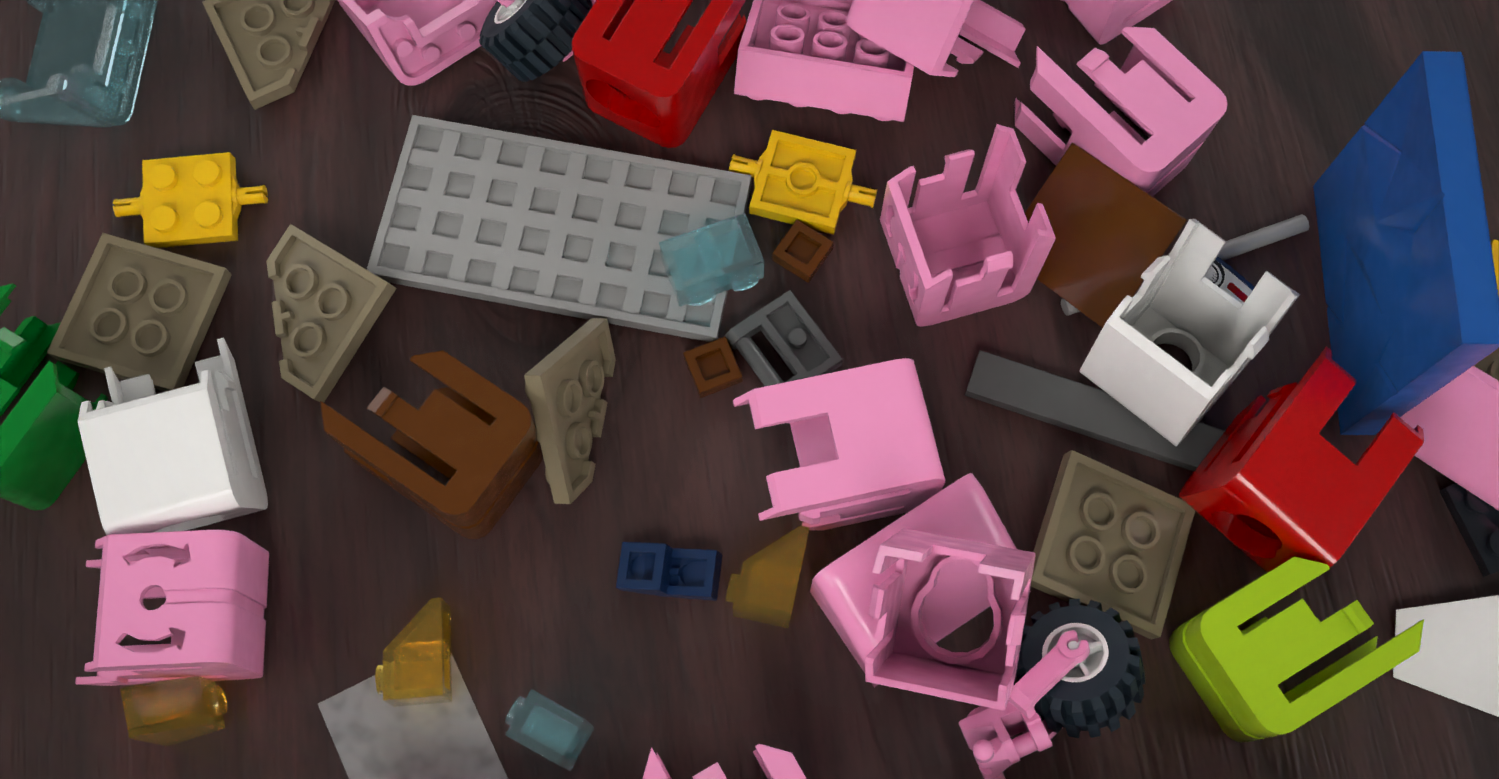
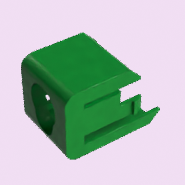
[0,283,109,511]

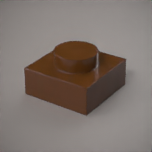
[772,220,834,283]
[683,337,743,398]

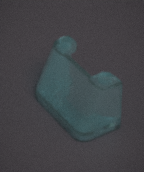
[0,0,158,128]

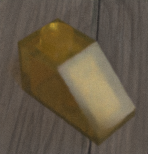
[726,525,810,628]
[375,598,452,707]
[120,676,227,746]

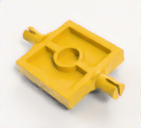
[729,130,878,235]
[113,152,268,248]

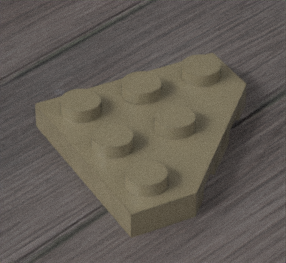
[202,0,336,110]
[266,224,397,403]
[524,318,616,504]

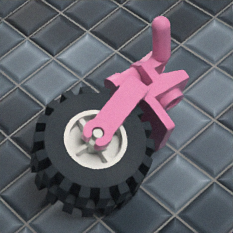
[479,0,596,82]
[958,599,1146,779]

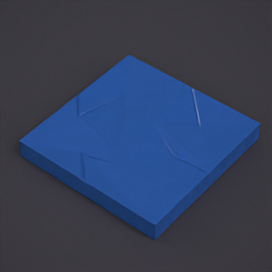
[1313,51,1499,435]

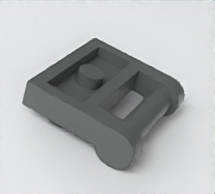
[724,290,843,387]

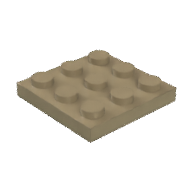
[47,233,232,392]
[1031,450,1195,639]

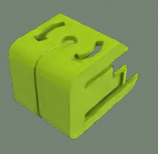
[1169,556,1424,742]

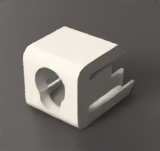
[1079,219,1300,447]
[78,337,268,535]

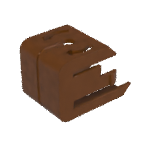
[320,350,543,539]

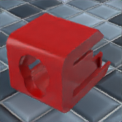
[572,0,747,148]
[1179,346,1424,572]

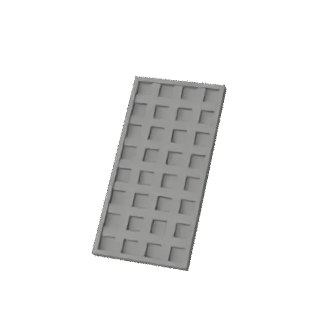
[367,115,752,342]

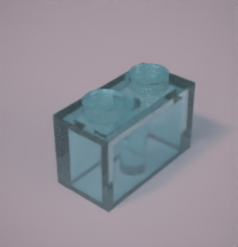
[659,213,764,307]
[505,689,595,772]

